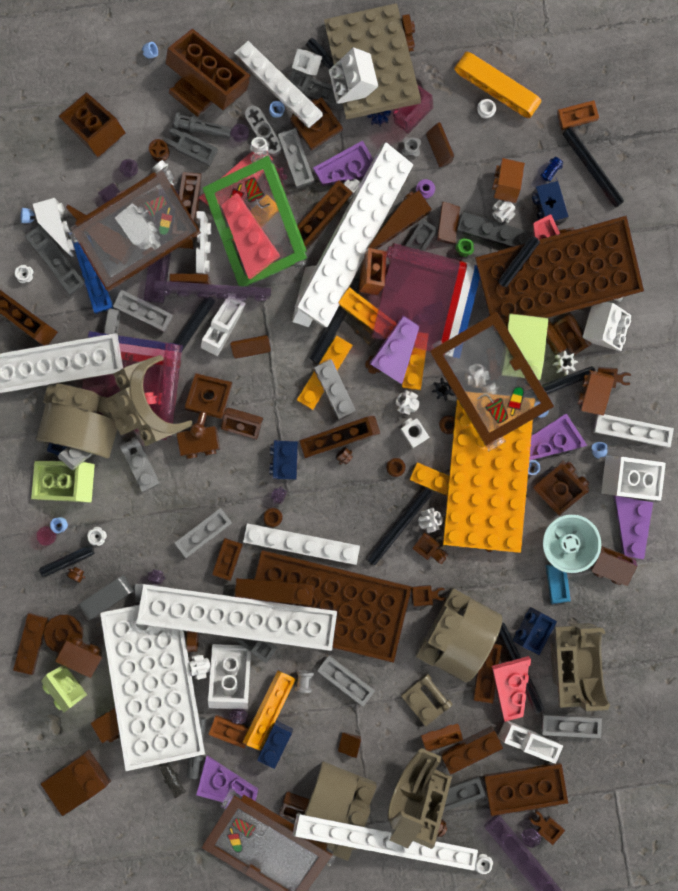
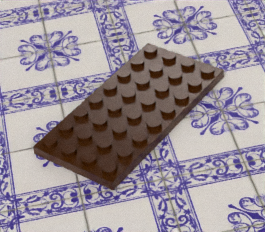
[475,215,644,332]
[255,550,412,663]

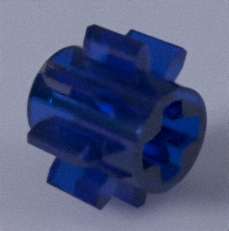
[367,110,391,127]

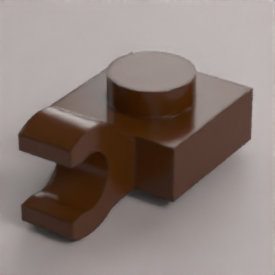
[412,532,448,564]

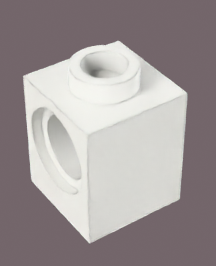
[292,49,322,75]
[400,418,430,449]

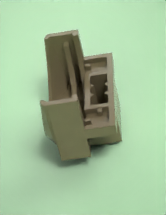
[105,355,192,446]
[550,623,610,711]
[388,748,452,849]

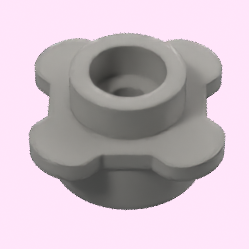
[402,137,421,157]

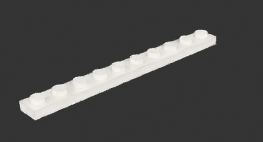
[292,814,478,871]

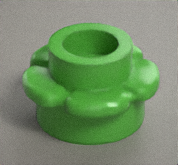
[455,238,474,257]

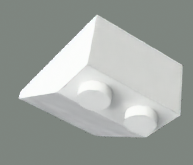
[601,456,666,501]
[208,644,251,709]

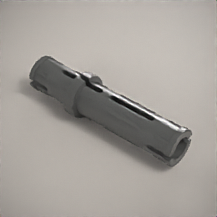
[186,717,207,779]

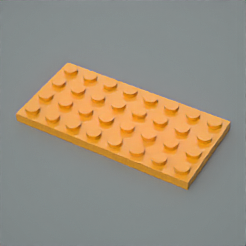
[443,392,535,553]

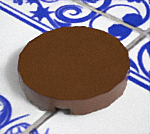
[44,614,83,652]

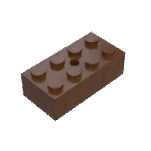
[165,28,251,111]

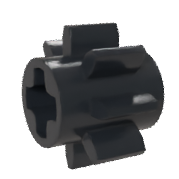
[432,377,455,401]

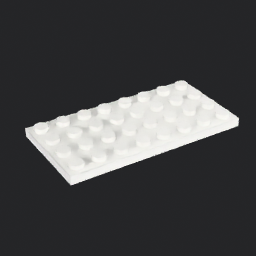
[100,605,205,771]

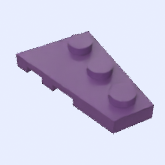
[313,141,373,186]
[370,315,419,384]
[529,414,587,460]
[614,496,653,559]
[196,755,258,804]

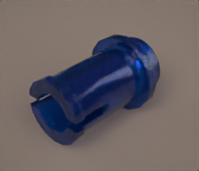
[540,156,563,182]

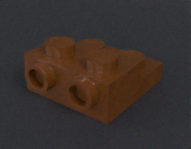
[290,97,343,151]
[533,460,589,516]

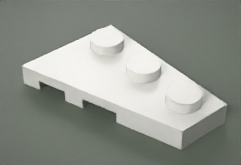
[196,211,212,274]

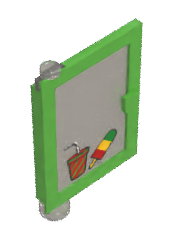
[203,150,308,289]

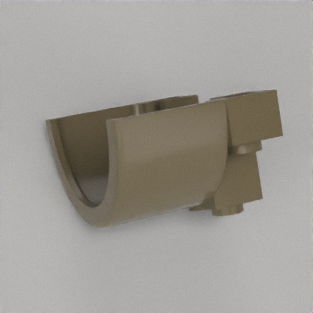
[36,383,117,458]
[415,587,503,683]
[304,761,377,861]

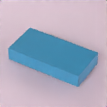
[545,564,571,604]

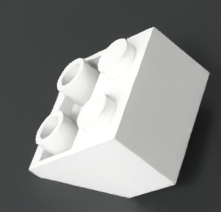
[329,47,378,104]
[583,302,631,351]

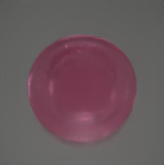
[37,526,57,546]

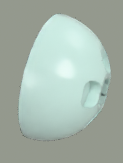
[543,515,601,573]

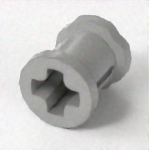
[295,670,314,693]

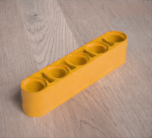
[454,51,541,118]

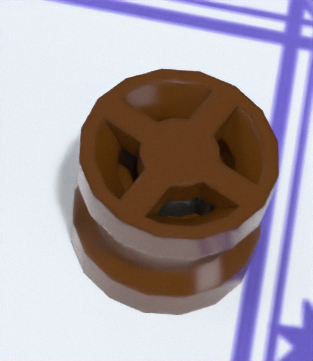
[149,139,170,162]

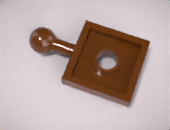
[185,373,232,438]

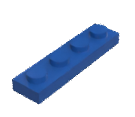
[72,236,114,314]

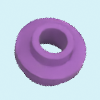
[416,179,435,199]

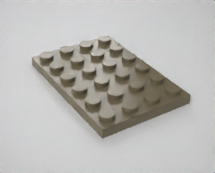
[324,3,421,120]

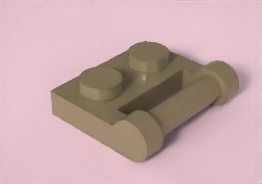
[401,674,453,726]

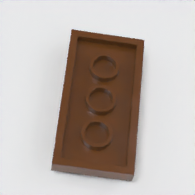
[484,762,568,816]

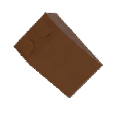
[59,92,126,157]
[41,750,111,816]

